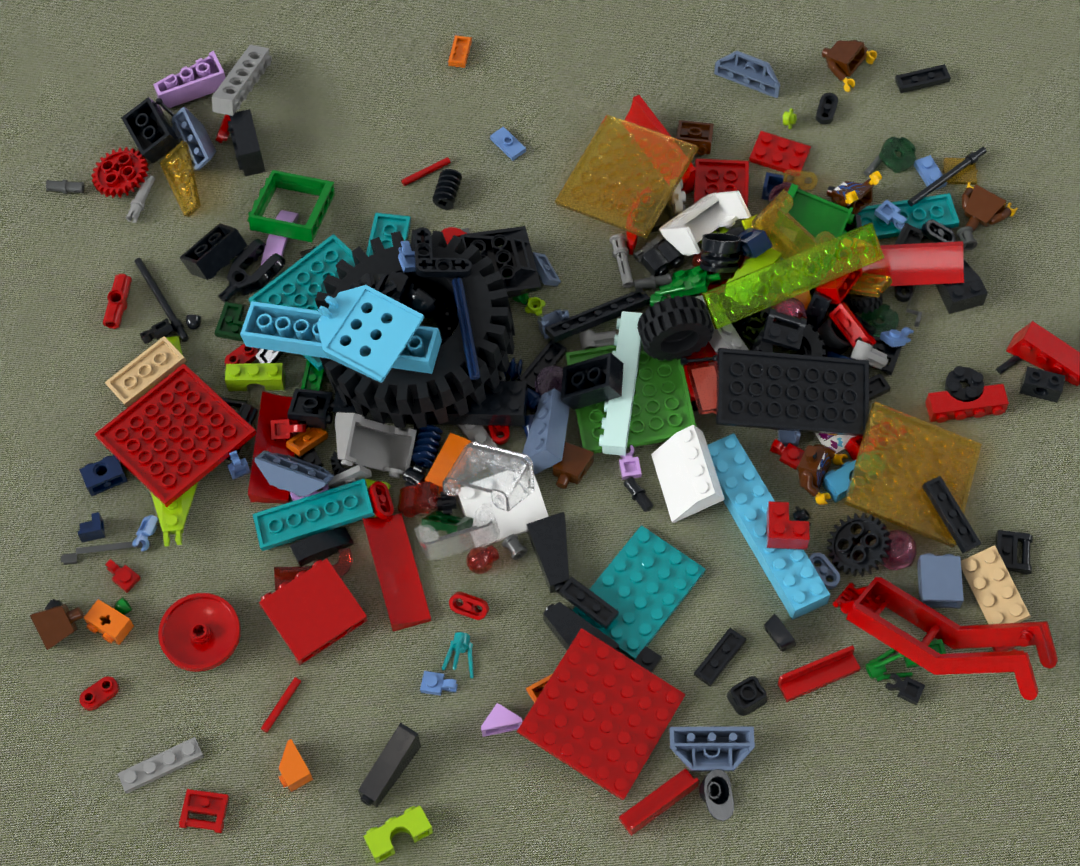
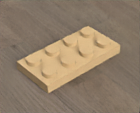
[105,336,187,408]
[961,545,1031,624]

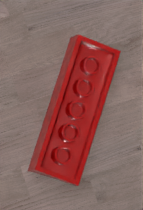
[622,95,696,194]
[849,241,964,288]
[248,391,300,504]
[362,513,432,632]

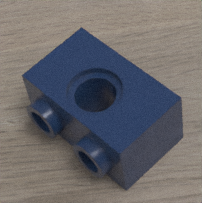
[737,228,773,258]
[79,455,128,497]

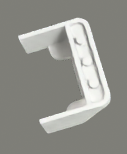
[659,191,751,256]

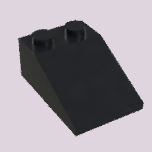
[935,259,988,314]

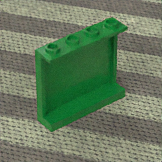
[768,183,855,278]

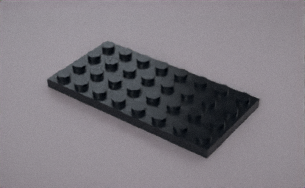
[716,348,869,437]

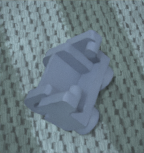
[537,309,570,339]

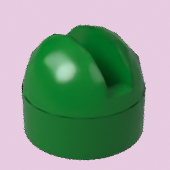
[114,597,132,615]

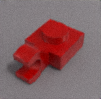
[271,419,306,439]
[770,439,805,470]
[105,559,141,593]

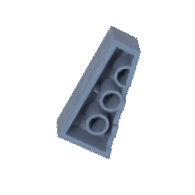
[519,388,570,475]

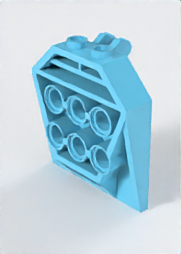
[317,285,425,383]

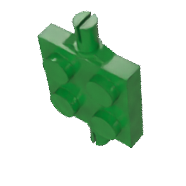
[659,266,722,298]

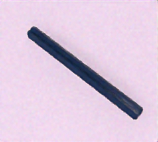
[452,278,480,380]

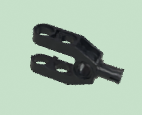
[218,239,286,303]

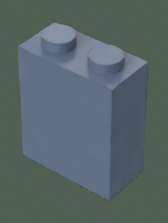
[917,553,964,609]

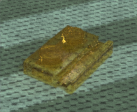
[849,273,892,297]

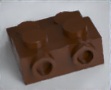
[676,120,714,155]

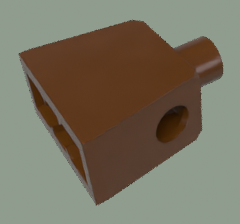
[553,442,594,489]
[30,604,84,650]

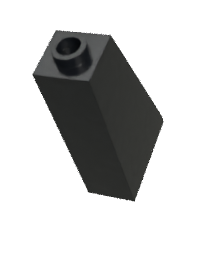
[526,512,569,594]
[543,602,619,652]
[358,723,421,807]

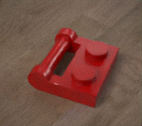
[179,789,229,833]

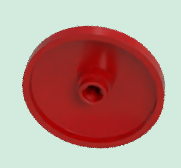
[158,593,241,672]

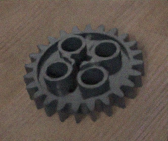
[827,513,892,577]

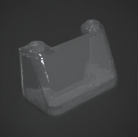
[442,442,535,511]
[414,502,500,561]

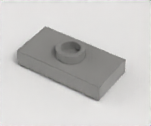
[329,464,372,488]

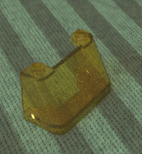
[751,189,838,269]

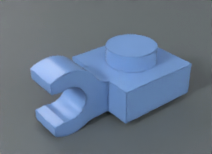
[874,200,907,231]
[398,240,423,273]
[879,327,914,347]
[227,451,251,480]
[132,515,159,551]
[420,671,458,696]

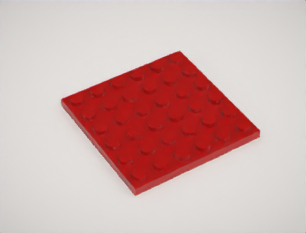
[94,364,257,507]
[517,628,686,800]

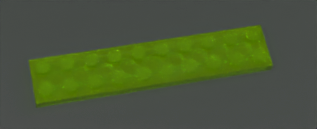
[702,223,884,329]

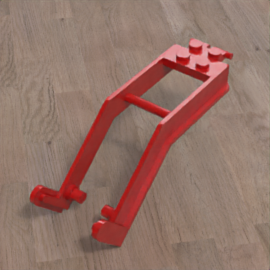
[833,577,1058,700]

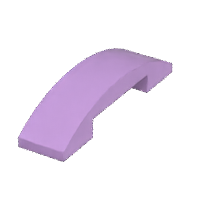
[261,210,299,274]

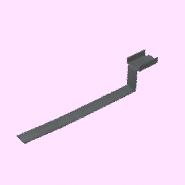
[906,285,922,327]
[61,540,151,565]

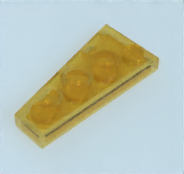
[159,140,201,217]

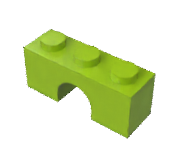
[225,363,286,391]
[363,805,433,864]

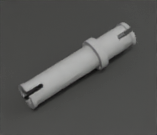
[126,174,155,223]

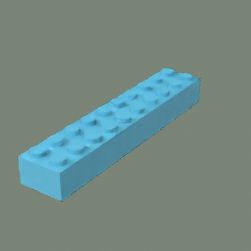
[240,301,442,374]
[707,433,830,620]

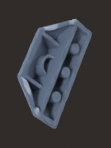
[714,51,780,98]
[172,107,216,171]
[254,450,334,497]
[669,727,755,771]

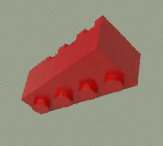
[1006,321,1080,386]

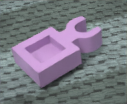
[619,445,642,480]

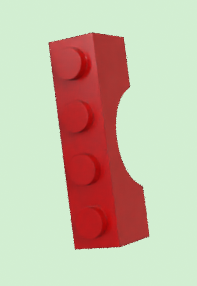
[925,384,1009,423]

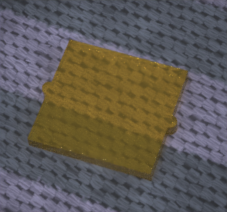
[942,158,978,185]

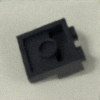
[287,388,335,429]

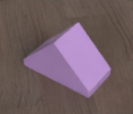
[481,703,522,737]

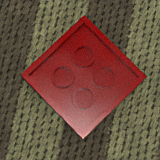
[694,159,749,208]

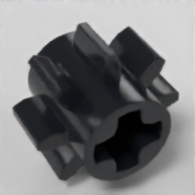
[403,466,426,491]
[436,491,457,515]

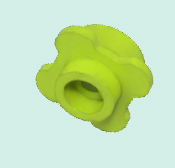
[783,108,797,129]
[525,297,546,316]

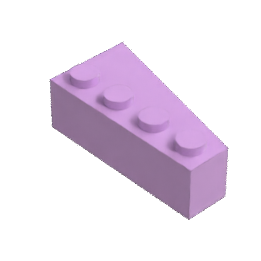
[153,51,226,110]

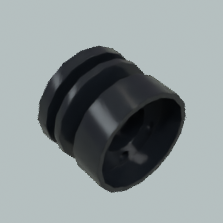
[700,233,741,273]

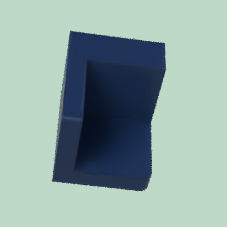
[761,172,784,202]
[78,512,105,542]

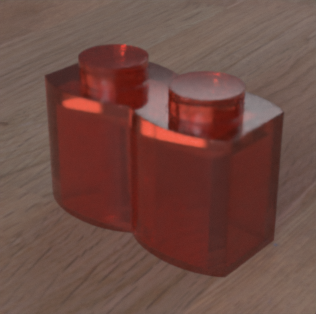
[398,482,439,517]

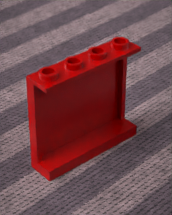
[259,558,367,665]

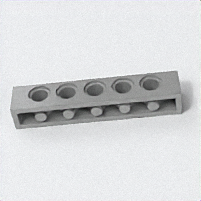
[212,45,272,116]

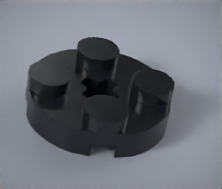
[945,366,984,402]

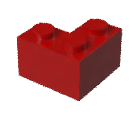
[767,501,810,550]

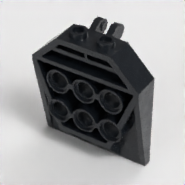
[460,226,542,298]

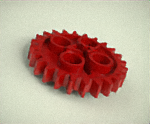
[91,147,149,198]

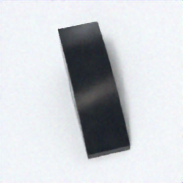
[290,527,354,567]

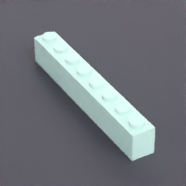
[599,311,642,456]

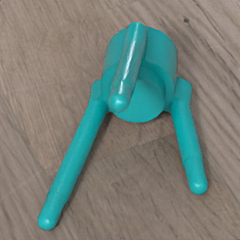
[442,632,474,678]

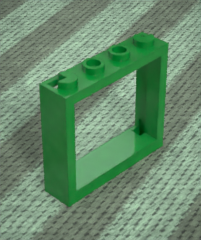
[247,170,335,242]

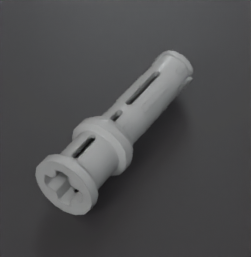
[609,234,634,288]

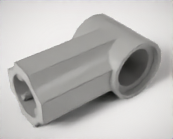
[579,330,616,350]
[850,340,888,369]

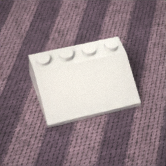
[651,425,725,523]
[456,464,549,549]

